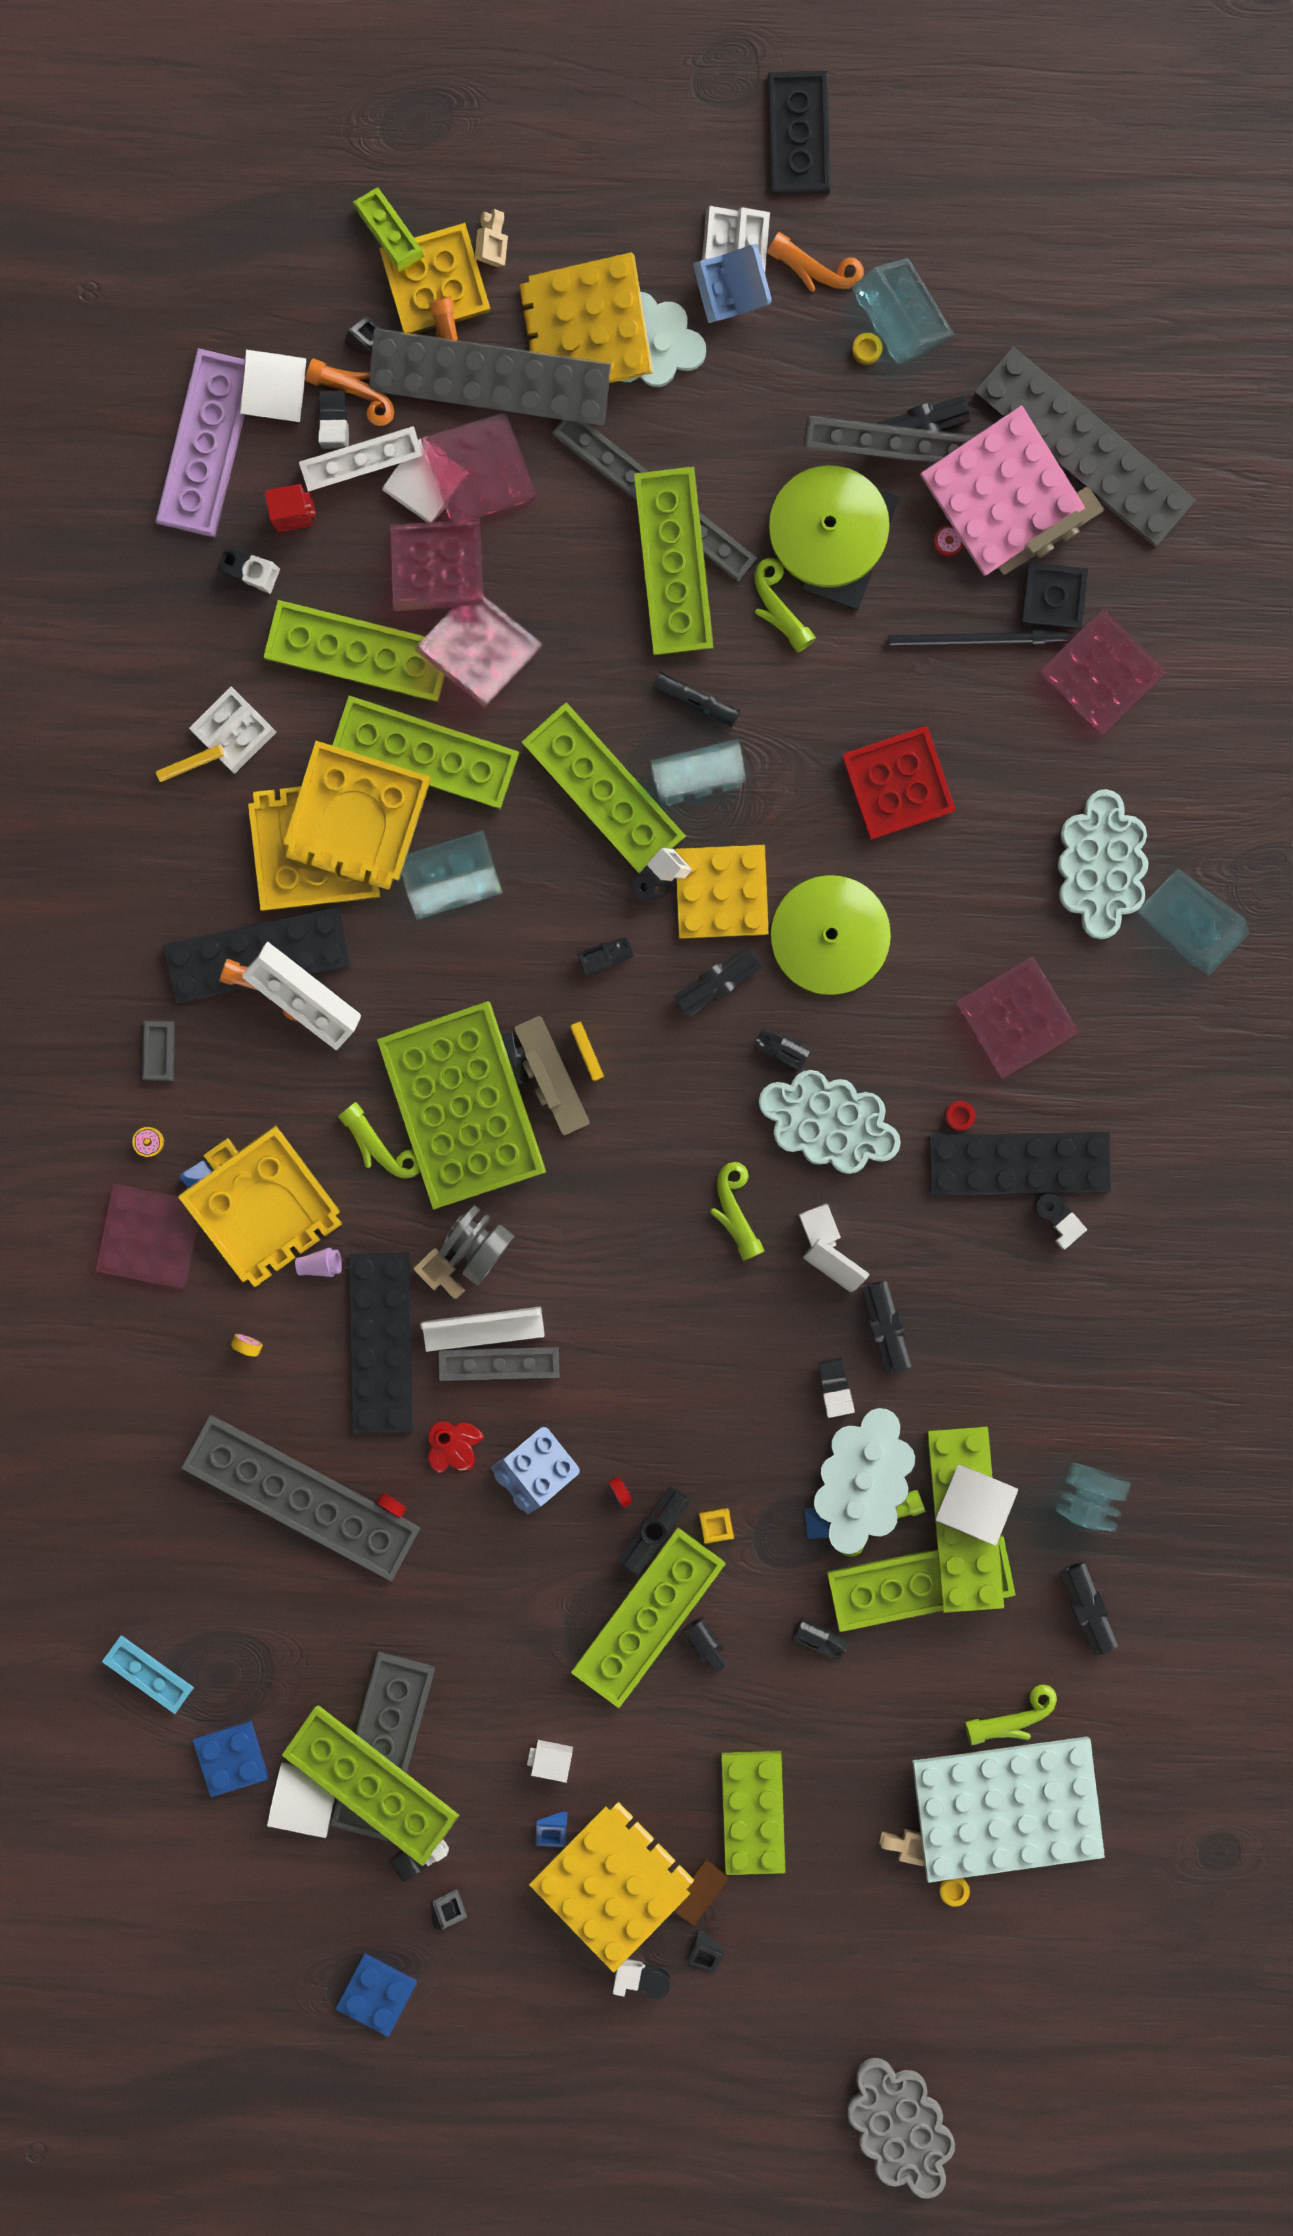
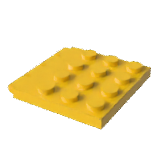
[520,252,653,383]
[283,741,431,890]
[248,786,380,911]
[178,1125,342,1287]
[529,1802,694,1973]

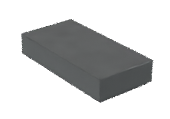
[142,1021,175,1081]

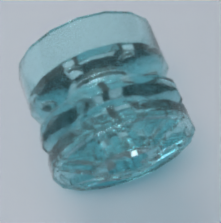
[1055,1462,1131,1532]

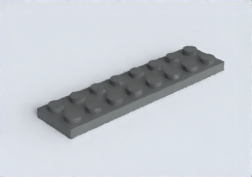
[369,328,612,426]
[974,346,1196,548]
[181,1415,421,1582]

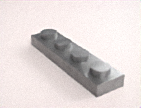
[439,1347,560,1381]

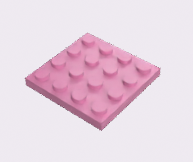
[920,405,1085,576]

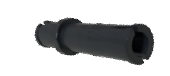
[652,671,741,728]

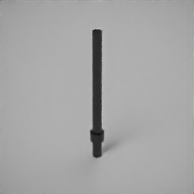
[888,629,1069,647]

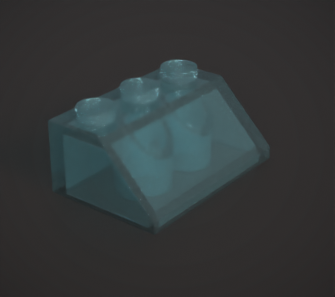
[852,258,954,364]
[650,739,746,806]
[402,830,502,920]

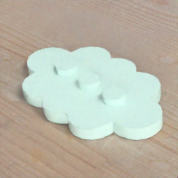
[622,292,706,387]
[1057,789,1148,939]
[759,1070,901,1174]
[814,1408,915,1554]

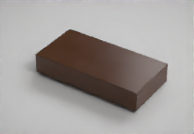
[674,1858,730,1926]

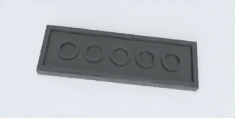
[330,1651,436,1842]

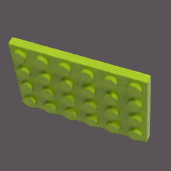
[377,1001,546,1210]

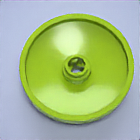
[769,465,889,587]
[771,875,891,995]

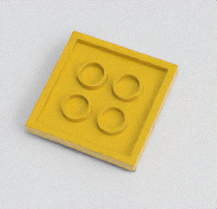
[379,223,491,334]
[675,845,769,939]

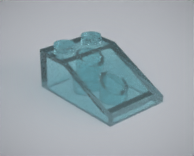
[1137,868,1249,976]

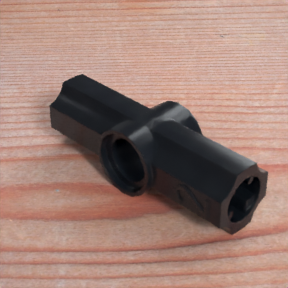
[877,396,971,432]
[673,947,762,1018]
[862,1280,911,1374]
[618,1486,691,1575]
[1060,1562,1118,1656]

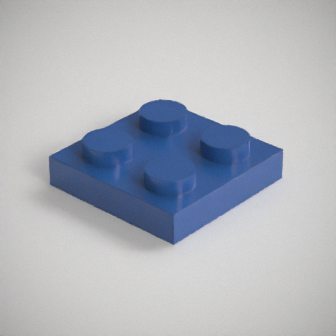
[193,1720,269,1797]
[336,1953,417,2037]

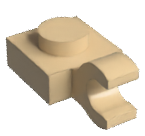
[475,209,508,267]
[414,1248,465,1299]
[879,1829,925,1867]

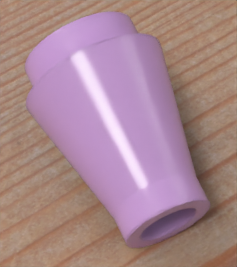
[295,1248,342,1277]

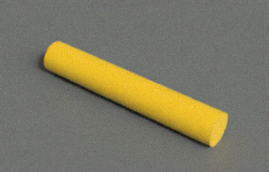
[156,745,225,782]

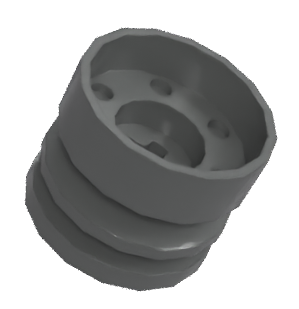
[437,1205,515,1286]

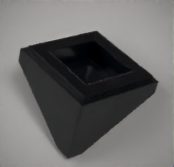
[344,316,382,353]
[431,1889,467,1930]
[687,1929,725,1973]

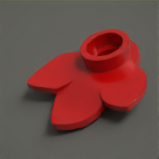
[428,1421,484,1473]

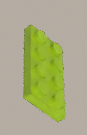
[721,1751,786,1875]

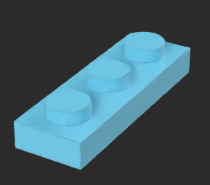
[102,1635,194,1714]

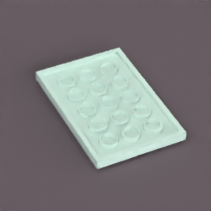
[912,1737,1105,1883]

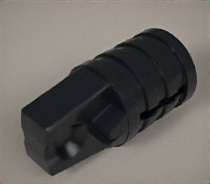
[577,938,634,978]
[755,1028,811,1072]
[501,1033,530,1086]
[681,1617,726,1672]
[791,1617,848,1660]

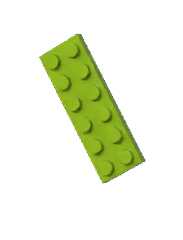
[634,466,714,655]
[263,600,452,703]
[332,696,519,810]
[522,702,686,874]
[928,1427,1004,1613]
[571,1527,726,1708]
[827,1535,1016,1632]
[282,1705,460,1866]

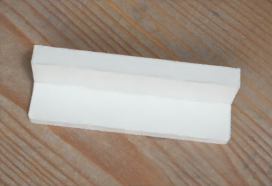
[299,426,423,491]
[242,942,361,1050]
[420,1307,545,1352]

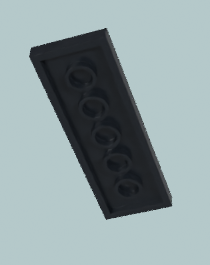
[163,907,352,1004]
[929,1132,1111,1195]
[349,1252,414,1433]

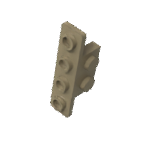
[998,487,1103,575]
[515,1016,590,1135]

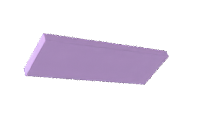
[155,348,245,538]

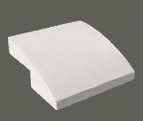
[702,206,770,272]
[240,349,306,422]
[383,438,468,525]
[189,686,277,774]
[802,1239,870,1292]
[936,1464,1018,1546]
[267,1762,335,1838]

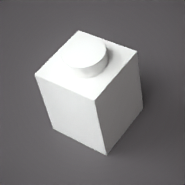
[798,1204,841,1248]
[527,1740,573,1783]

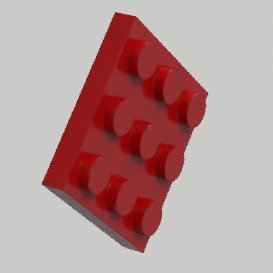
[842,726,956,840]

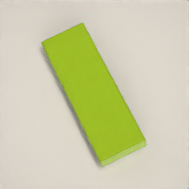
[353,187,425,272]

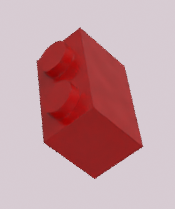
[265,484,317,533]

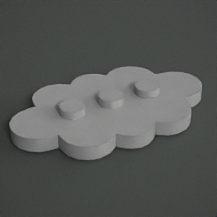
[847,2058,955,2199]

